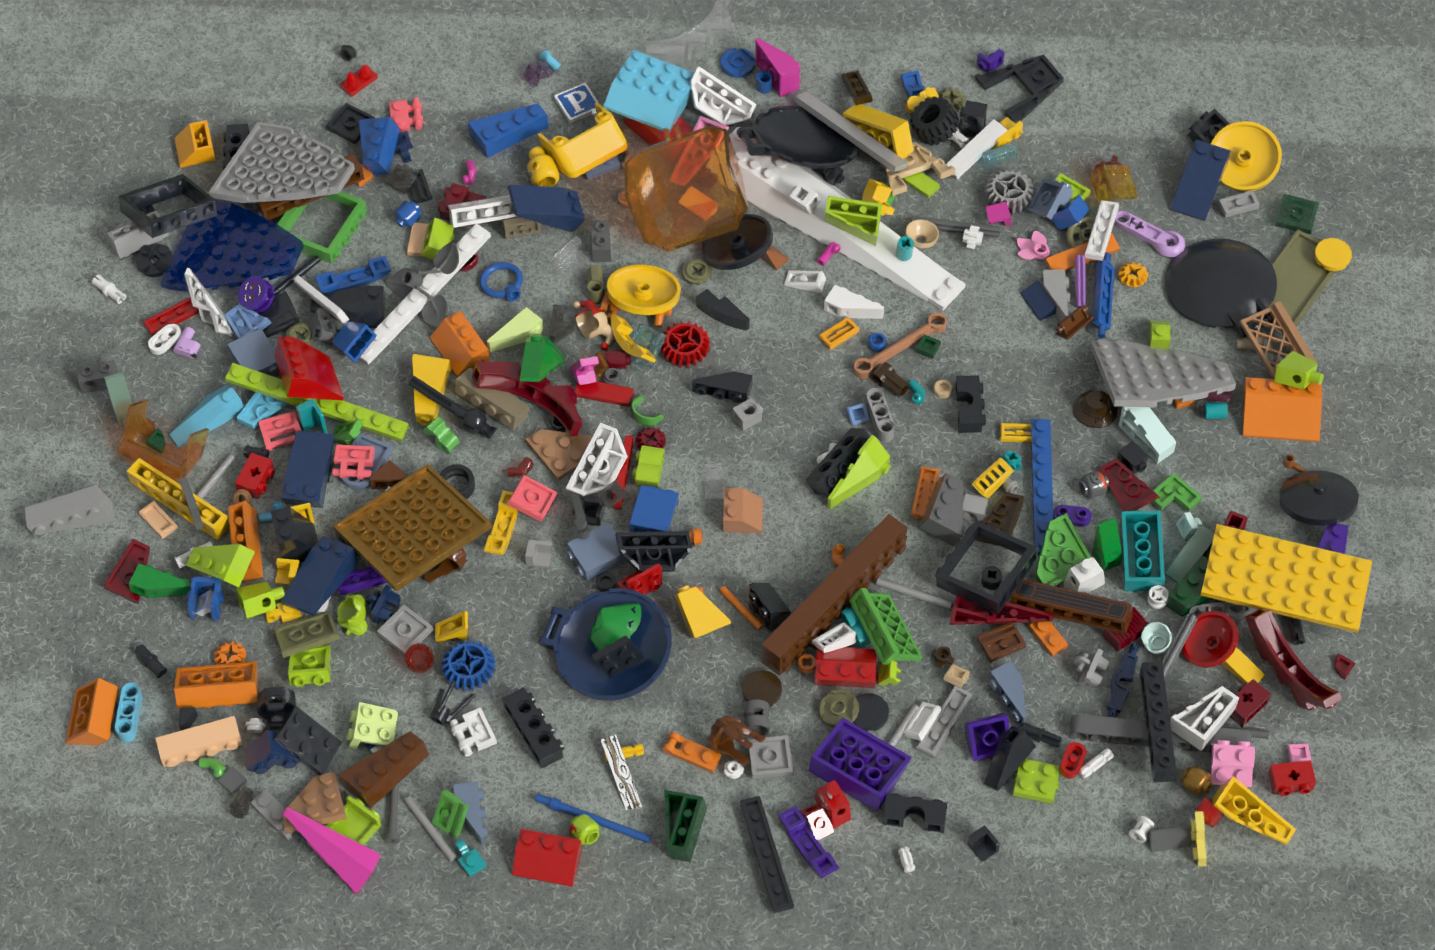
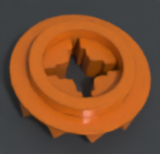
[214,641,246,665]

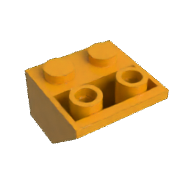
[174,120,216,168]

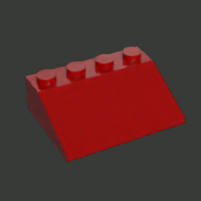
[274,336,344,401]

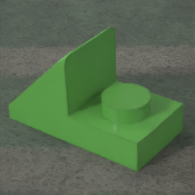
[332,419,363,445]

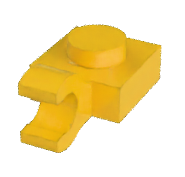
[265,603,302,623]

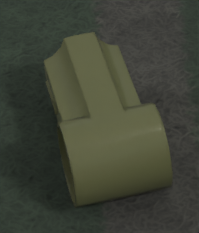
[586,265,605,304]

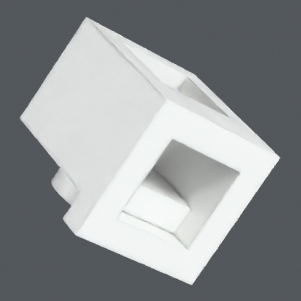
[789,182,821,214]

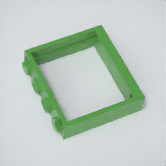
[272,192,367,264]

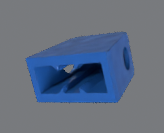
[332,322,377,363]

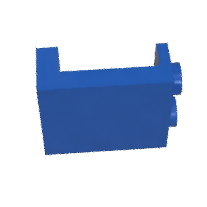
[630,485,679,532]

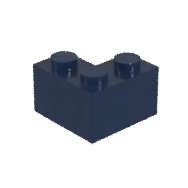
[243,731,301,774]

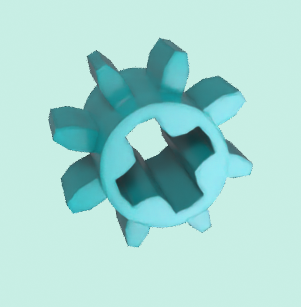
[998,451,1022,474]

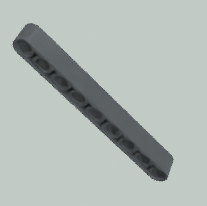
[1070,714,1251,753]

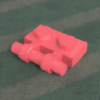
[389,98,423,132]
[332,445,375,479]

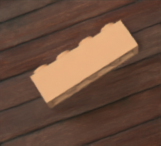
[156,716,243,767]

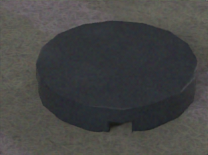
[853,693,889,731]

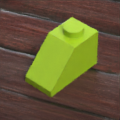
[1149,319,1170,349]

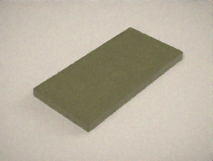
[1268,230,1336,327]

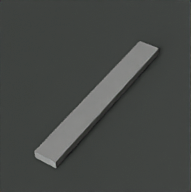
[794,92,908,172]

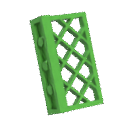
[849,588,923,664]

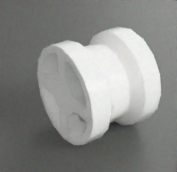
[1147,585,1169,609]

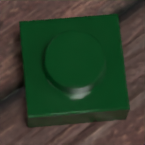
[916,334,941,359]

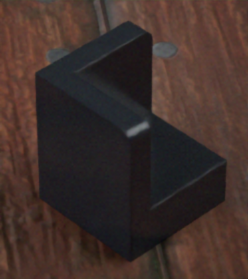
[584,495,605,526]
[967,825,1000,862]

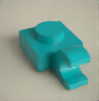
[455,839,487,877]

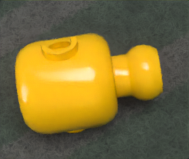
[527,146,559,187]

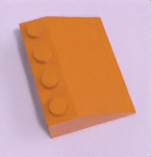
[1243,377,1322,442]

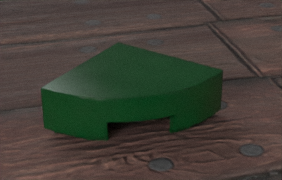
[146,428,165,454]

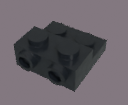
[1187,108,1230,144]

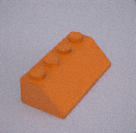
[174,661,259,709]

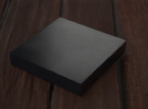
[326,103,375,144]

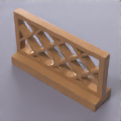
[1239,301,1318,379]

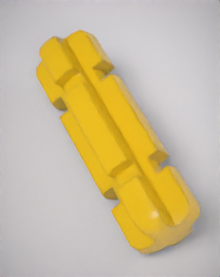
[604,744,644,762]

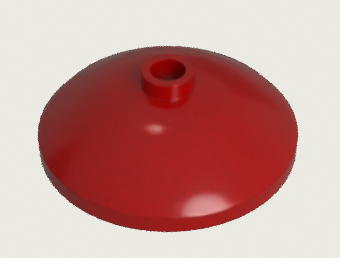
[1182,611,1238,668]

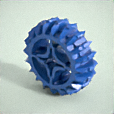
[442,639,495,691]

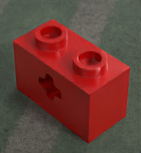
[235,453,275,499]
[1268,760,1316,796]

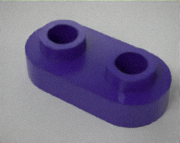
[1053,505,1092,527]

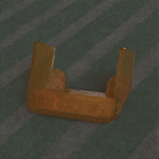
[118,399,209,483]

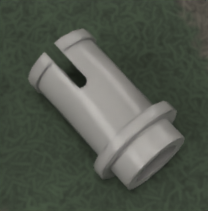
[995,471,1019,494]

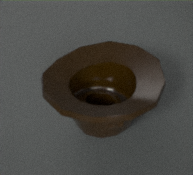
[1073,390,1118,428]

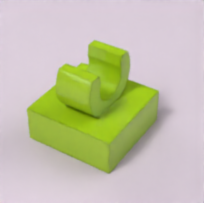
[878,660,901,686]

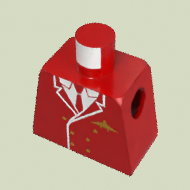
[814,780,851,829]

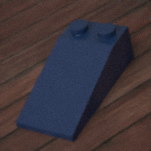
[1170,139,1231,221]
[508,185,585,232]
[281,430,335,508]
[281,536,359,616]

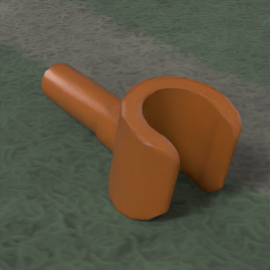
[1283,454,1307,472]

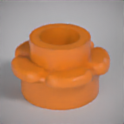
[689,527,702,546]

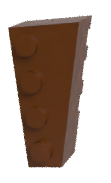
[338,731,429,809]

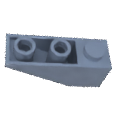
[989,661,1026,726]
[453,781,488,845]

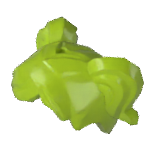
[337,594,368,636]

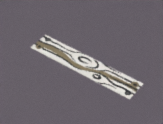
[601,735,642,810]

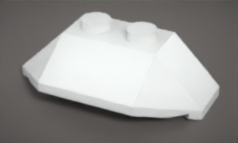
[690,66,757,126]
[566,423,627,496]

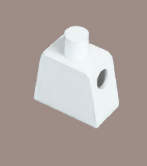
[1063,557,1105,593]

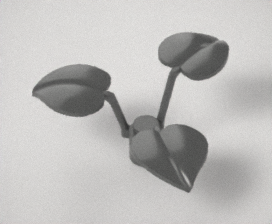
[386,242,459,327]

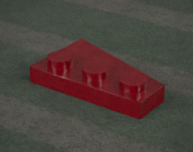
[1099,458,1160,511]
[104,539,150,604]

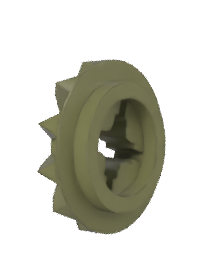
[938,87,966,111]
[683,259,712,285]
[286,323,314,346]

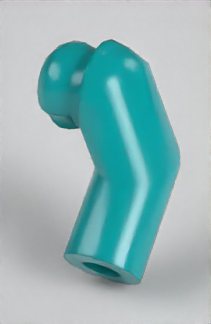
[909,379,926,405]

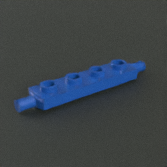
[1093,253,1115,338]

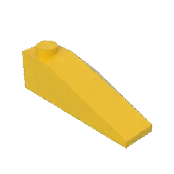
[1212,776,1296,845]

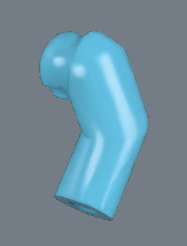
[539,50,561,71]

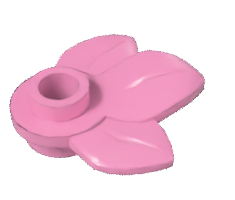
[1017,231,1050,260]

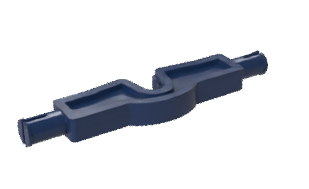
[1107,643,1139,718]

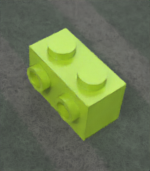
[421,218,455,260]

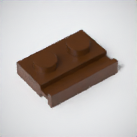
[977,623,1026,663]

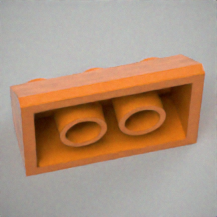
[430,311,490,378]
[65,678,118,745]

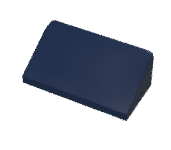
[1021,280,1057,321]

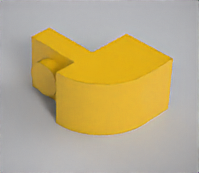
[862,179,895,216]

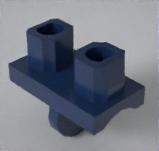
[365,585,401,624]

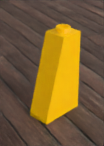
[412,354,451,425]

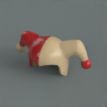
[573,299,615,350]

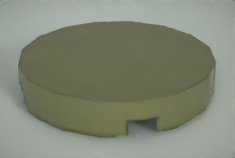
[819,689,859,728]

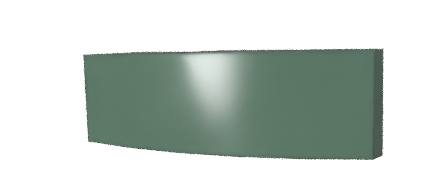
[1165,525,1214,583]

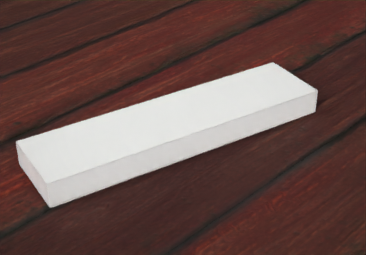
[946,120,1007,179]
[1085,200,1119,261]
[294,275,349,324]

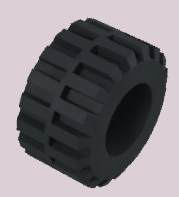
[910,96,959,146]

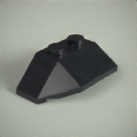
[615,531,692,572]

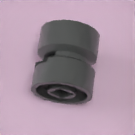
[743,700,770,736]

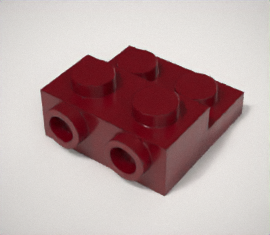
[437,183,487,227]

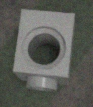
[733,398,763,431]
[963,494,988,522]

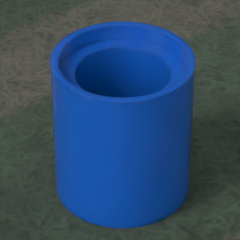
[756,71,772,93]

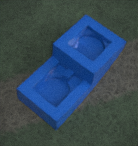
[901,70,925,99]

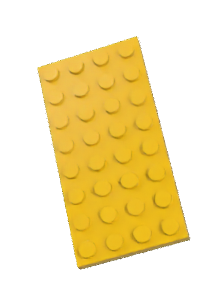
[1200,524,1372,633]

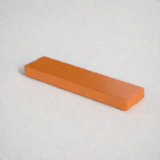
[1045,233,1120,272]

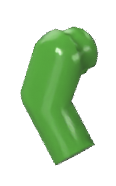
[199,758,226,777]

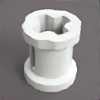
[1129,816,1155,843]

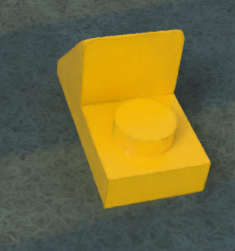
[435,611,468,643]

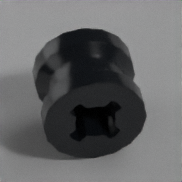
[981,566,1002,590]

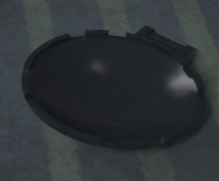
[736,106,859,169]
[1165,238,1277,338]

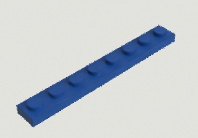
[1031,419,1053,555]

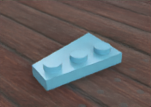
[237,392,289,429]

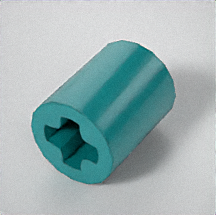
[896,236,914,261]
[1204,402,1227,419]

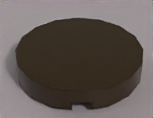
[742,670,782,707]

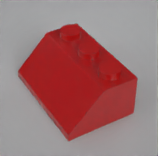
[815,647,877,688]
[512,829,582,887]

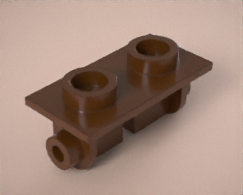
[1056,305,1094,340]

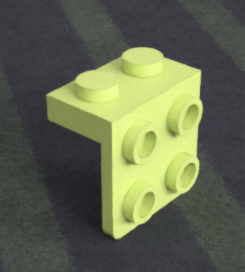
[346,702,398,749]

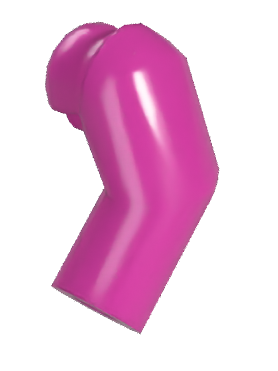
[462,160,476,185]

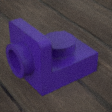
[976,48,1005,73]

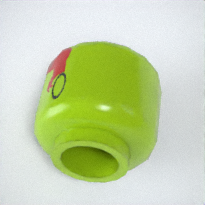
[569,814,599,845]

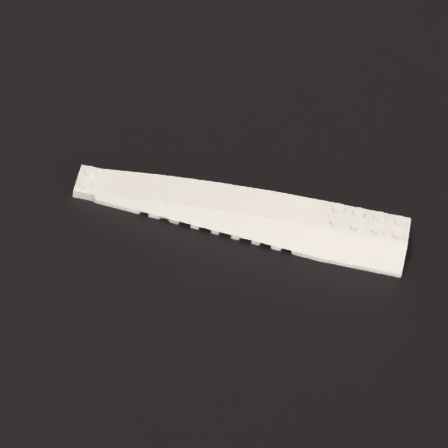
[706,127,966,311]

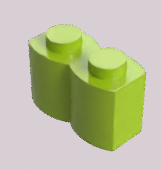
[632,445,665,488]

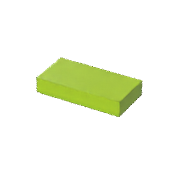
[902,172,940,198]

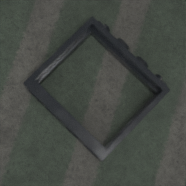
[119,174,217,238]
[935,520,1038,614]

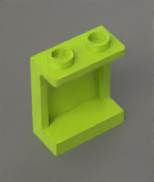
[326,796,381,845]

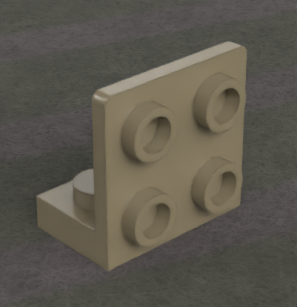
[502,217,542,239]

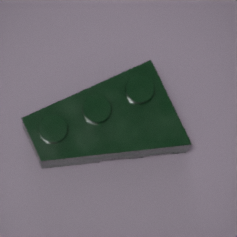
[1166,555,1213,617]
[664,790,707,862]

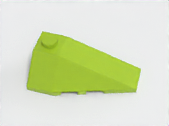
[827,435,891,509]

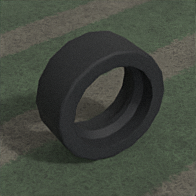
[440,464,475,499]

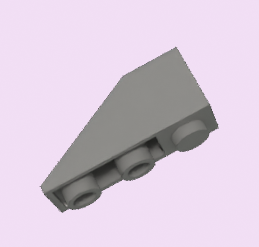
[1041,270,1071,321]

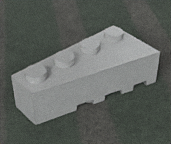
[25,485,114,535]

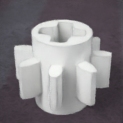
[963,225,983,249]

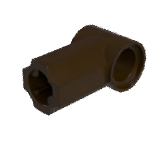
[871,362,910,397]

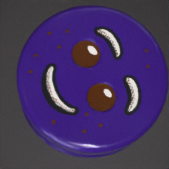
[238,276,274,313]

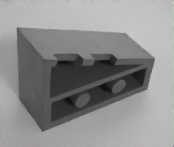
[919,473,963,545]

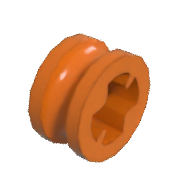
[798,654,816,674]

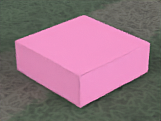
[1287,743,1311,762]

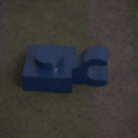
[395,131,413,163]

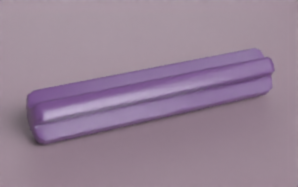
[1075,255,1086,308]

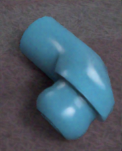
[259,501,285,523]

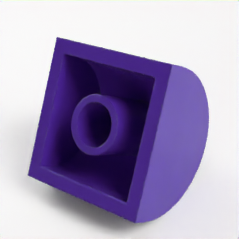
[964,713,1009,761]

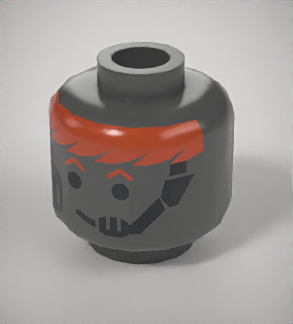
[1079,471,1109,499]

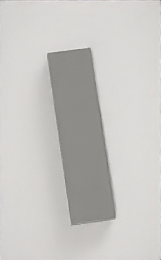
[916,685,973,759]

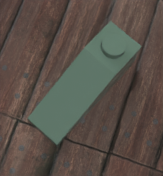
[104,372,138,426]

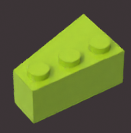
[824,196,883,246]
[186,544,255,587]

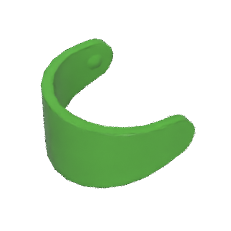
[632,396,664,426]

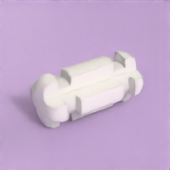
[898,847,915,873]

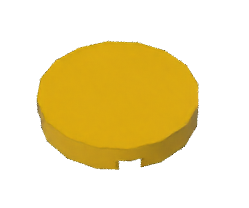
[1314,238,1352,271]

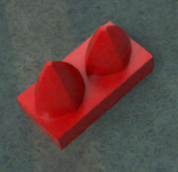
[339,65,378,97]

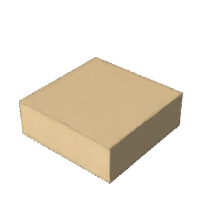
[943,664,970,688]

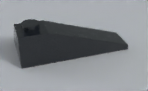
[310,286,386,328]

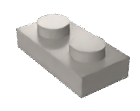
[1218,191,1260,218]

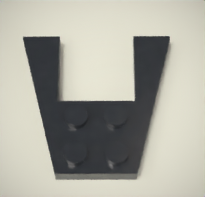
[975,54,1064,124]

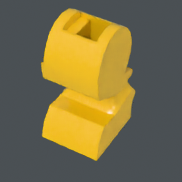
[905,87,939,114]

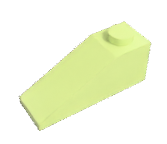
[487,307,543,353]

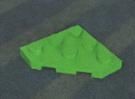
[1035,513,1091,586]

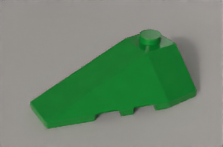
[520,334,565,382]

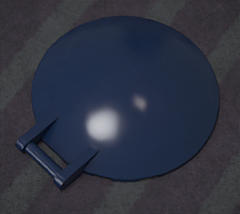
[538,588,672,701]

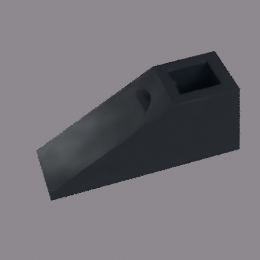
[692,371,753,403]
[984,726,1036,791]

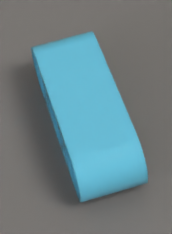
[115,682,143,743]

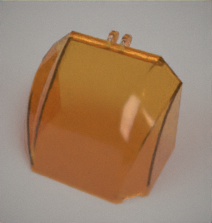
[624,124,748,252]

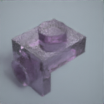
[523,61,554,87]

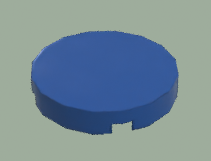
[720,48,755,78]

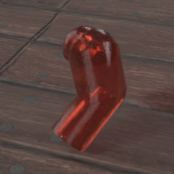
[508,457,534,477]

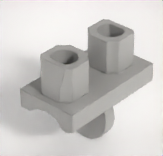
[1074,648,1109,687]

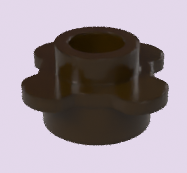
[932,647,954,667]

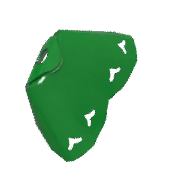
[590,603,641,651]

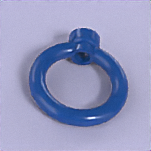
[479,262,523,302]

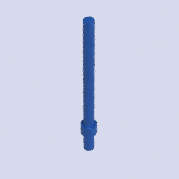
[535,794,651,843]

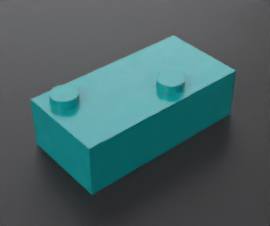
[1120,511,1165,591]

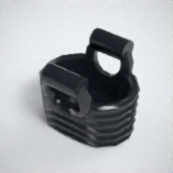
[257,687,297,730]

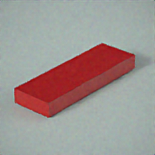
[143,297,199,337]
[575,381,634,407]

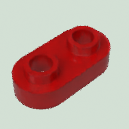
[1059,742,1087,779]

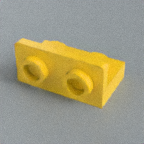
[991,117,1023,152]

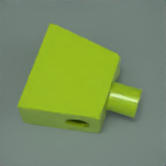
[1274,351,1324,389]
[236,582,285,618]

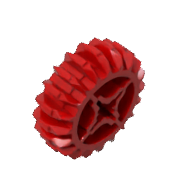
[660,320,710,368]

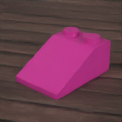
[755,38,801,97]

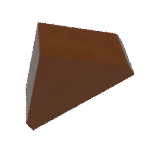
[370,460,408,489]

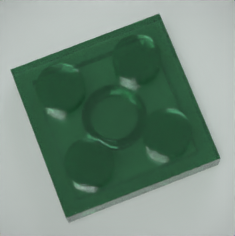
[1275,194,1319,235]

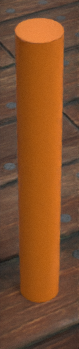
[719,586,763,631]

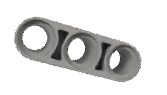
[866,388,895,442]

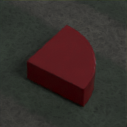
[1335,653,1355,680]

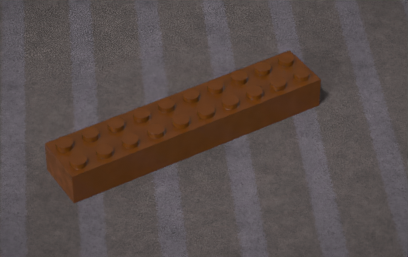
[761,514,907,676]

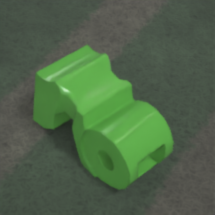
[422,416,460,454]

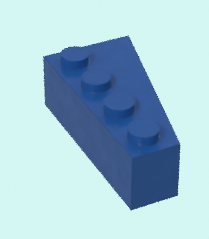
[468,103,548,158]

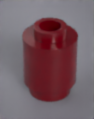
[603,350,632,369]

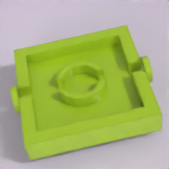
[1013,759,1059,804]

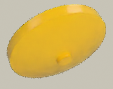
[1211,121,1282,192]
[606,265,681,315]

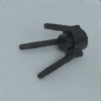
[430,680,475,725]

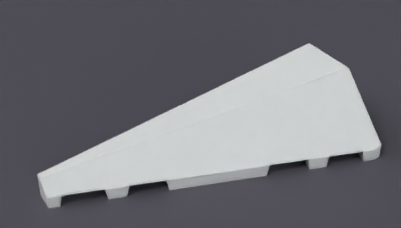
[185,268,233,336]

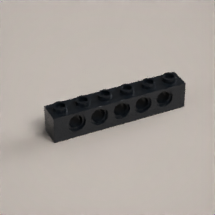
[1139,662,1176,782]

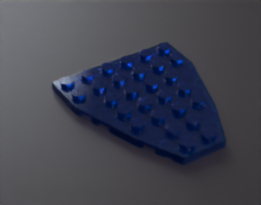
[160,201,304,292]

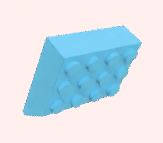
[603,50,694,133]

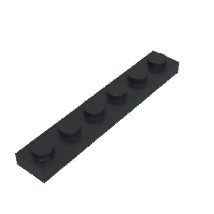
[740,796,794,914]

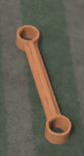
[854,312,947,379]

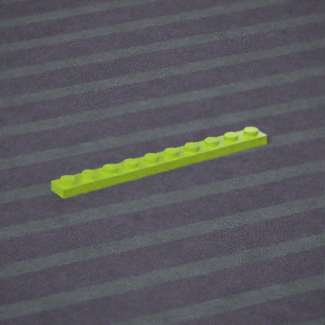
[225,363,409,442]

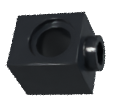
[1117,441,1148,474]

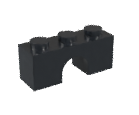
[955,375,986,433]
[883,794,948,833]

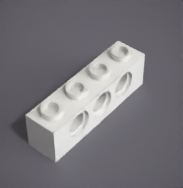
[448,195,519,227]

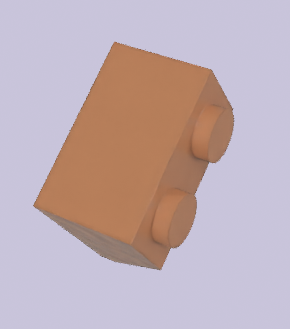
[723,488,763,533]

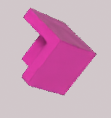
[986,202,1012,226]

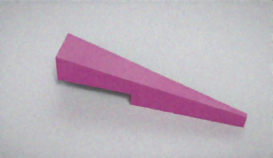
[282,807,381,894]

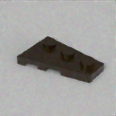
[975,492,1024,546]

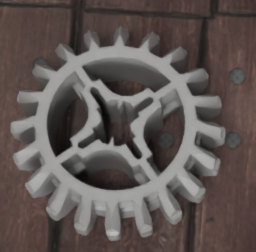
[985,169,1034,214]

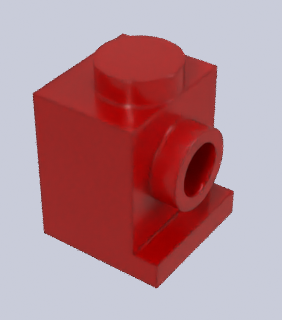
[1195,798,1224,828]

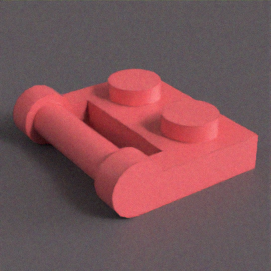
[258,411,301,452]

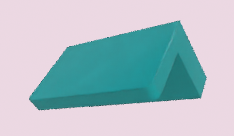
[296,399,328,434]

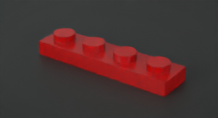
[610,435,634,510]

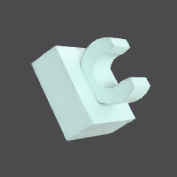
[1176,512,1202,540]

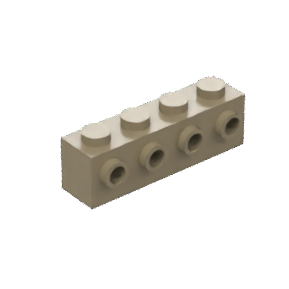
[454,368,529,430]

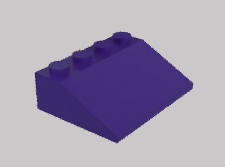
[808,718,912,811]

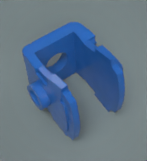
[187,577,224,622]

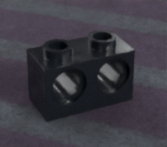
[958,100,988,138]

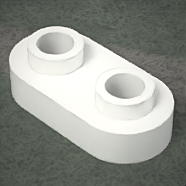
[148,324,182,355]

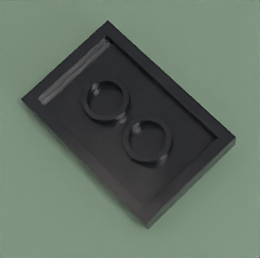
[273,706,342,775]

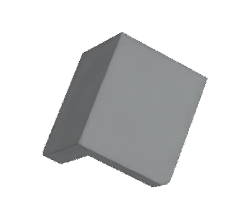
[525,540,553,568]

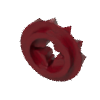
[636,426,666,451]

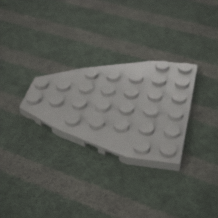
[209,122,355,203]
[1090,339,1236,407]

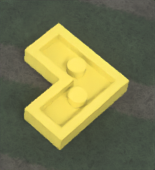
[1191,811,1207,867]

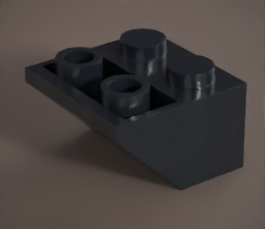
[748,583,791,632]

